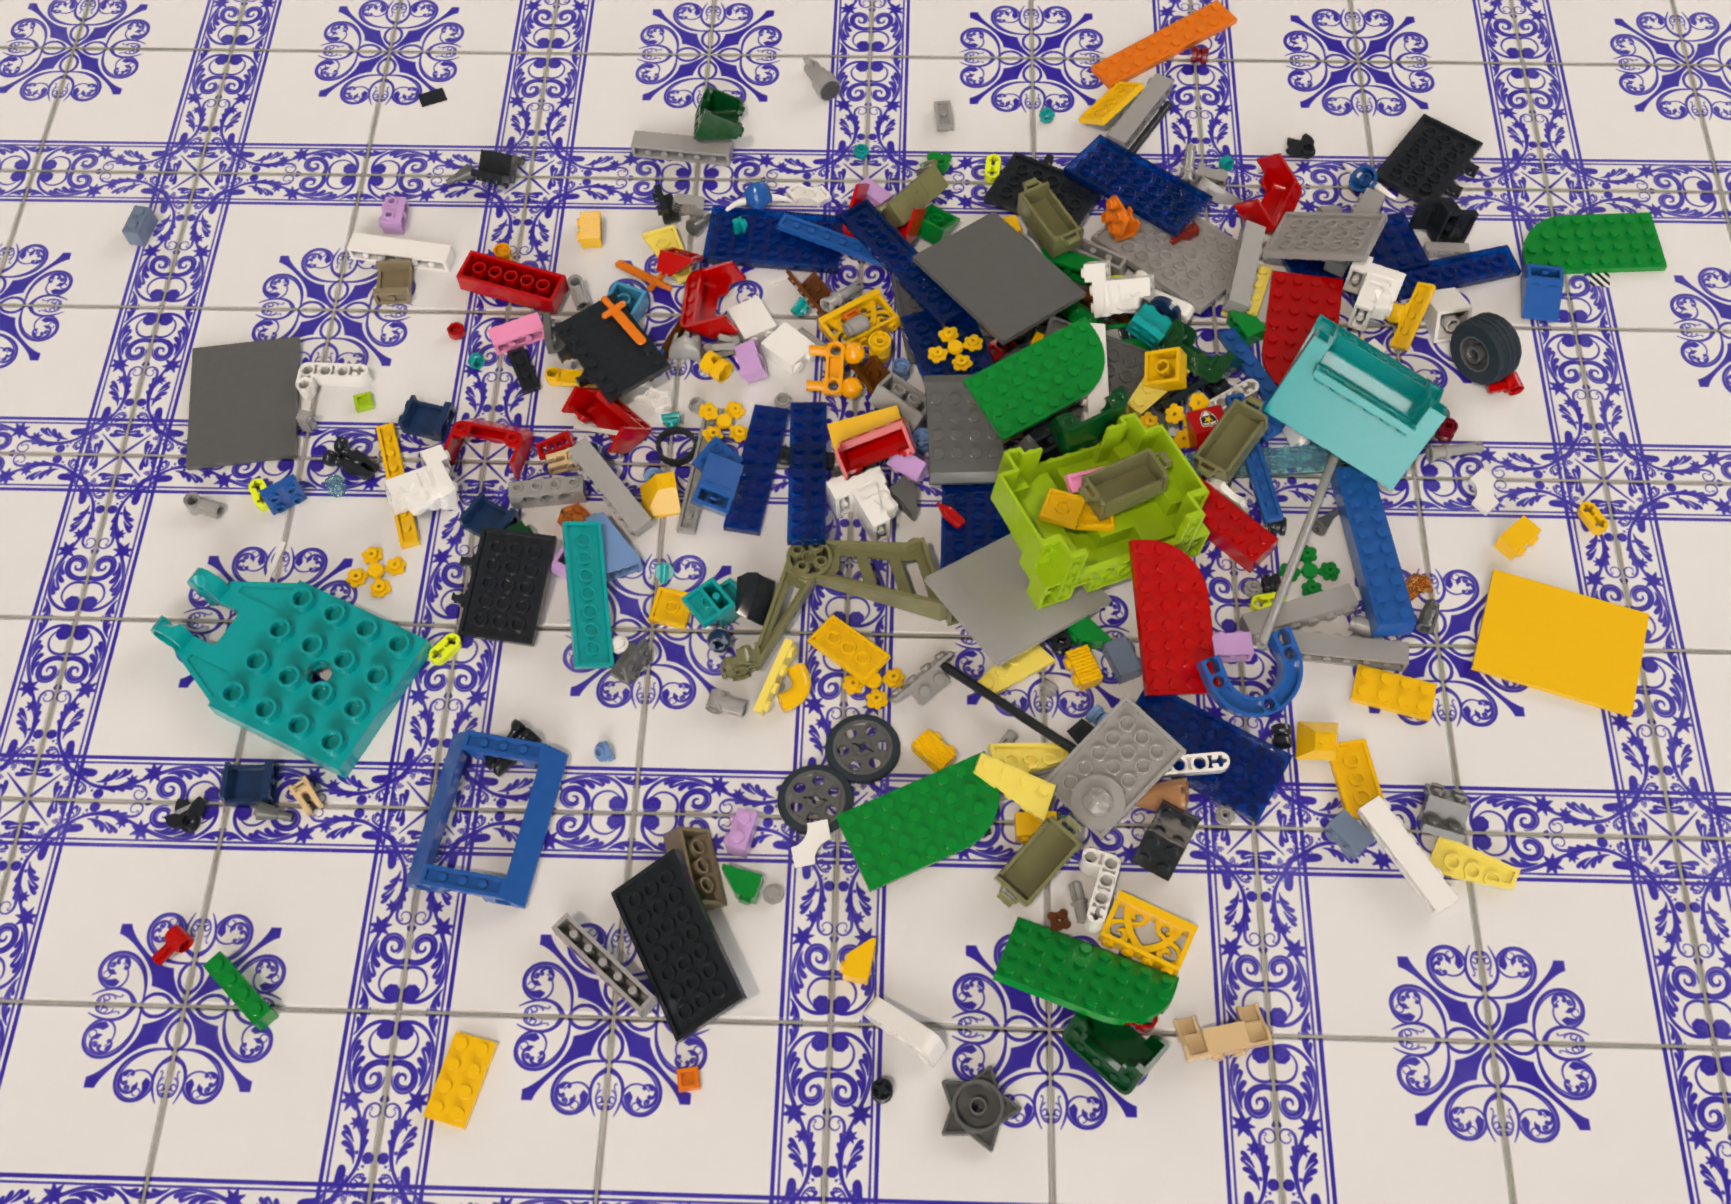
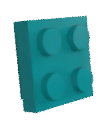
[1126,303,1172,350]
[681,577,741,629]

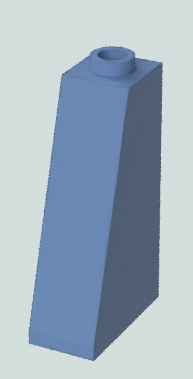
[585,512,643,582]

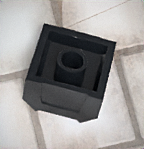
[736,572,775,626]

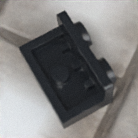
[652,184,680,224]

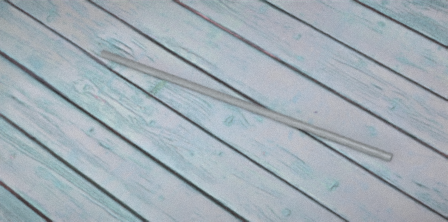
[1257,453,1339,648]

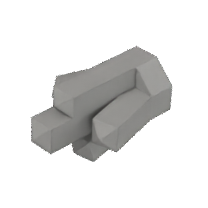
[703,333,740,358]

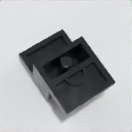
[471,149,525,186]
[1408,196,1479,243]
[1022,414,1063,463]
[1131,799,1201,882]

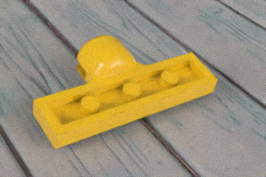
[1385,282,1436,351]

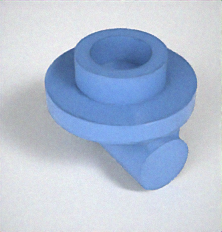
[643,467,662,482]
[594,741,615,762]

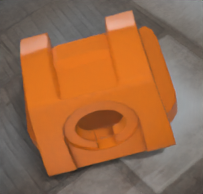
[1101,195,1140,242]

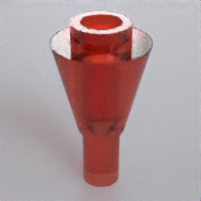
[1169,221,1200,245]

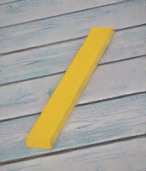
[376,422,421,550]

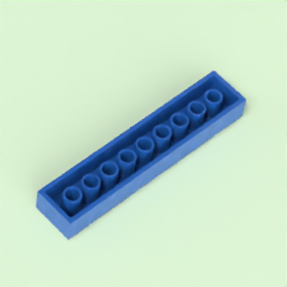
[1330,466,1417,637]

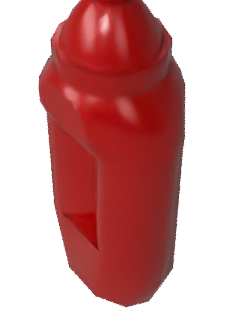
[936,502,966,529]

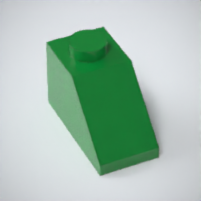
[1226,310,1266,346]
[1067,616,1112,650]
[722,864,764,905]

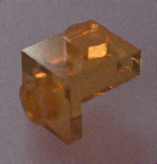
[557,503,590,527]
[1405,573,1433,601]

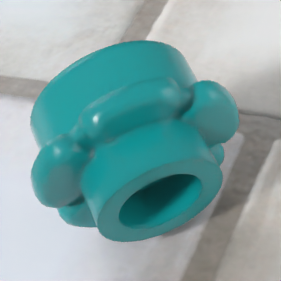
[1039,107,1055,123]
[853,144,869,159]
[1219,155,1234,172]
[468,352,485,369]

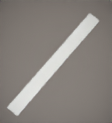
[769,265,816,285]
[573,424,619,435]
[263,541,286,582]

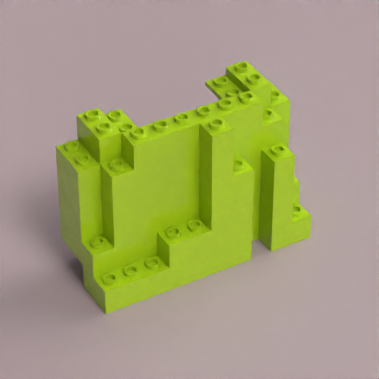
[990,412,1210,610]

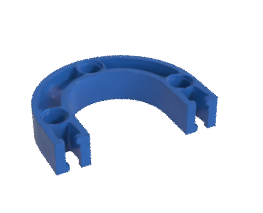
[1195,626,1303,718]

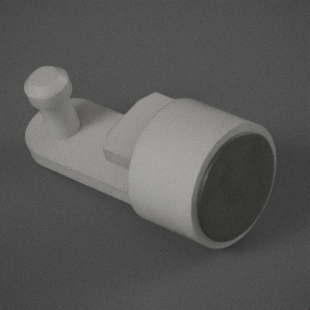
[803,55,841,101]

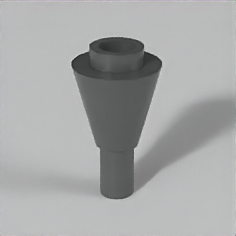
[445,164,475,186]
[686,213,714,236]
[1312,509,1339,536]
[253,800,293,822]

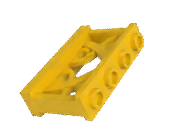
[818,288,900,352]
[1098,890,1198,976]

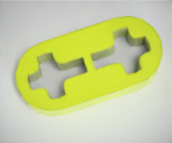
[984,154,1001,184]
[248,478,269,511]
[1249,592,1287,611]
[428,633,462,666]

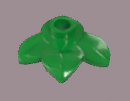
[920,151,952,174]

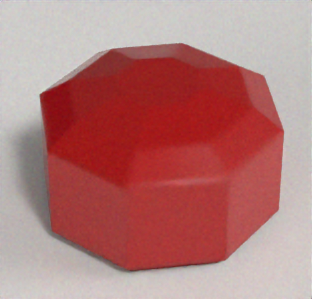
[447,322,466,340]

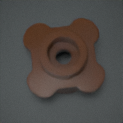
[1047,909,1071,932]

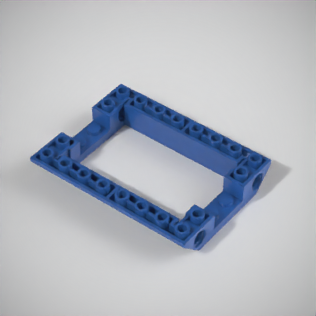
[405,730,569,909]

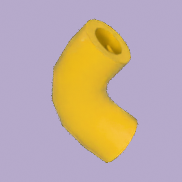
[777,663,811,713]

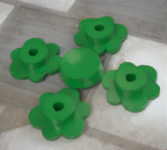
[1278,545,1340,596]

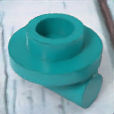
[732,216,748,235]
[790,297,809,317]
[661,411,681,428]
[655,562,674,583]

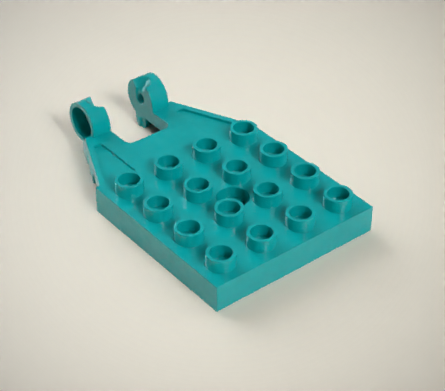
[150,567,432,779]

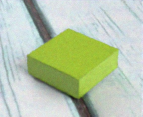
[353,391,375,413]

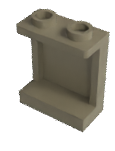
[372,259,414,305]

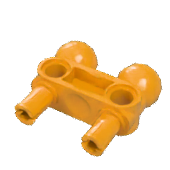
[806,341,865,399]

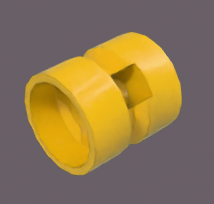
[868,331,892,364]
[699,350,733,383]

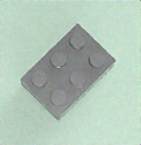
[869,371,927,432]

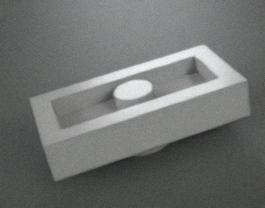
[934,100,953,131]

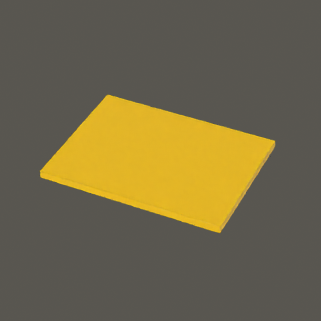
[1471,569,1649,717]

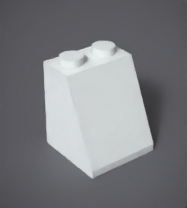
[1423,287,1472,343]

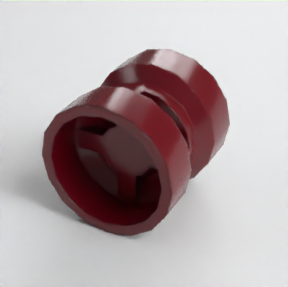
[1190,46,1209,65]
[1435,417,1458,443]

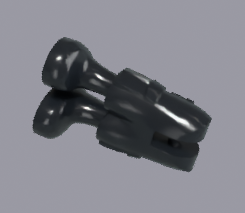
[322,436,380,481]
[484,719,542,777]

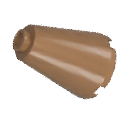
[1137,777,1189,812]

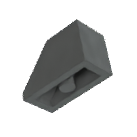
[889,476,917,521]

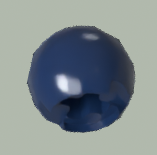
[707,629,731,653]

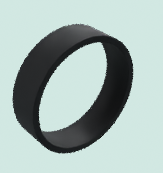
[656,427,696,466]

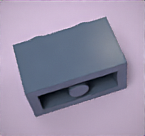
[122,205,158,247]
[1102,636,1142,685]
[1323,809,1375,860]

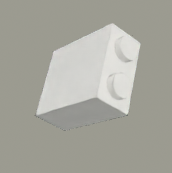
[727,296,777,345]
[761,322,816,377]

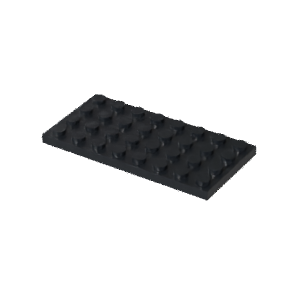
[611,848,747,1042]

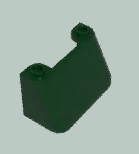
[693,85,745,141]
[1160,318,1244,384]
[1047,386,1128,455]
[1062,1012,1170,1095]

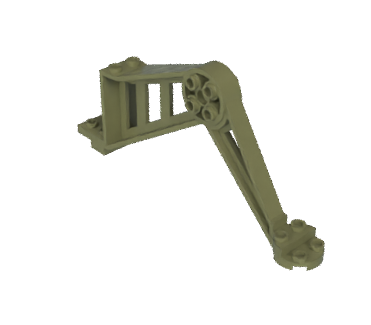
[720,537,959,681]

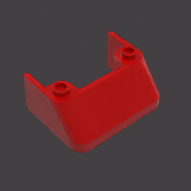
[1234,153,1302,235]
[842,183,927,255]
[680,260,746,339]
[561,387,652,454]
[834,417,916,479]
[443,418,534,479]

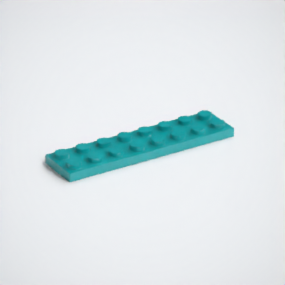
[562,521,614,669]

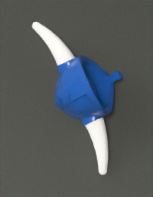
[1342,163,1397,200]
[725,182,793,212]

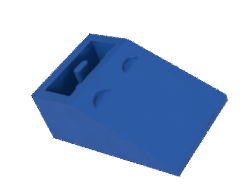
[1521,263,1564,322]
[690,452,744,517]

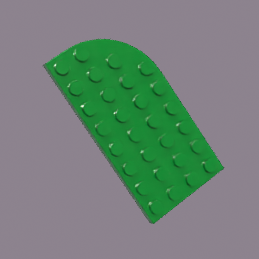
[1522,212,1667,274]
[963,317,1105,442]
[835,751,999,892]
[993,917,1179,1026]

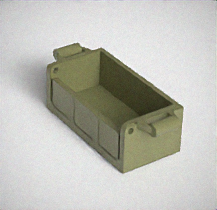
[870,159,948,228]
[1017,177,1084,258]
[1193,395,1268,485]
[1078,448,1173,521]
[994,815,1083,908]

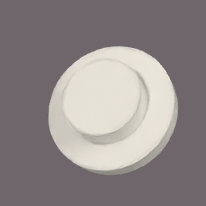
[612,635,629,654]

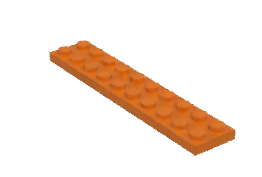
[1091,0,1237,89]

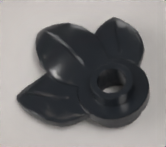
[1286,133,1316,159]
[165,796,206,833]

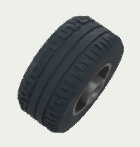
[1450,312,1522,385]

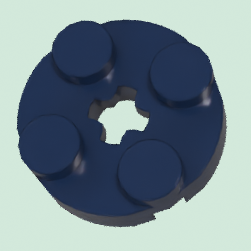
[1148,296,1181,323]

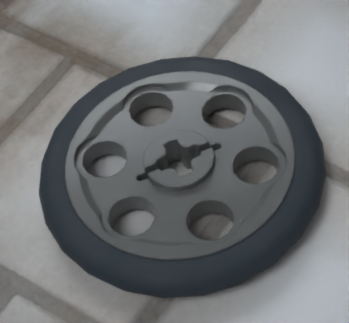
[825,714,900,784]
[777,765,854,835]

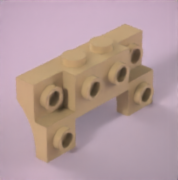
[1173,1003,1273,1062]

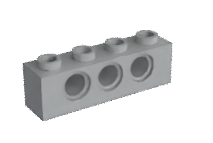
[508,475,587,509]

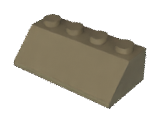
[663,826,727,911]

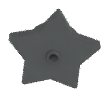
[941,1066,1022,1153]

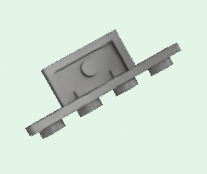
[888,651,953,706]

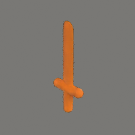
[615,260,672,292]
[601,296,646,345]

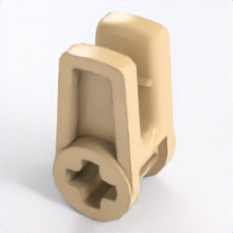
[546,447,581,475]
[287,775,325,817]

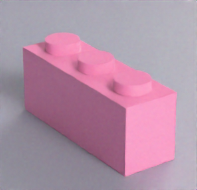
[487,312,544,356]

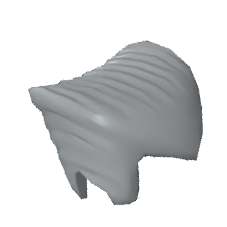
[668,333,702,363]

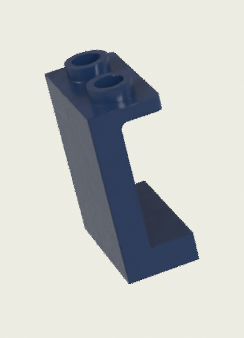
[398,395,456,442]
[459,492,520,538]
[218,759,280,806]

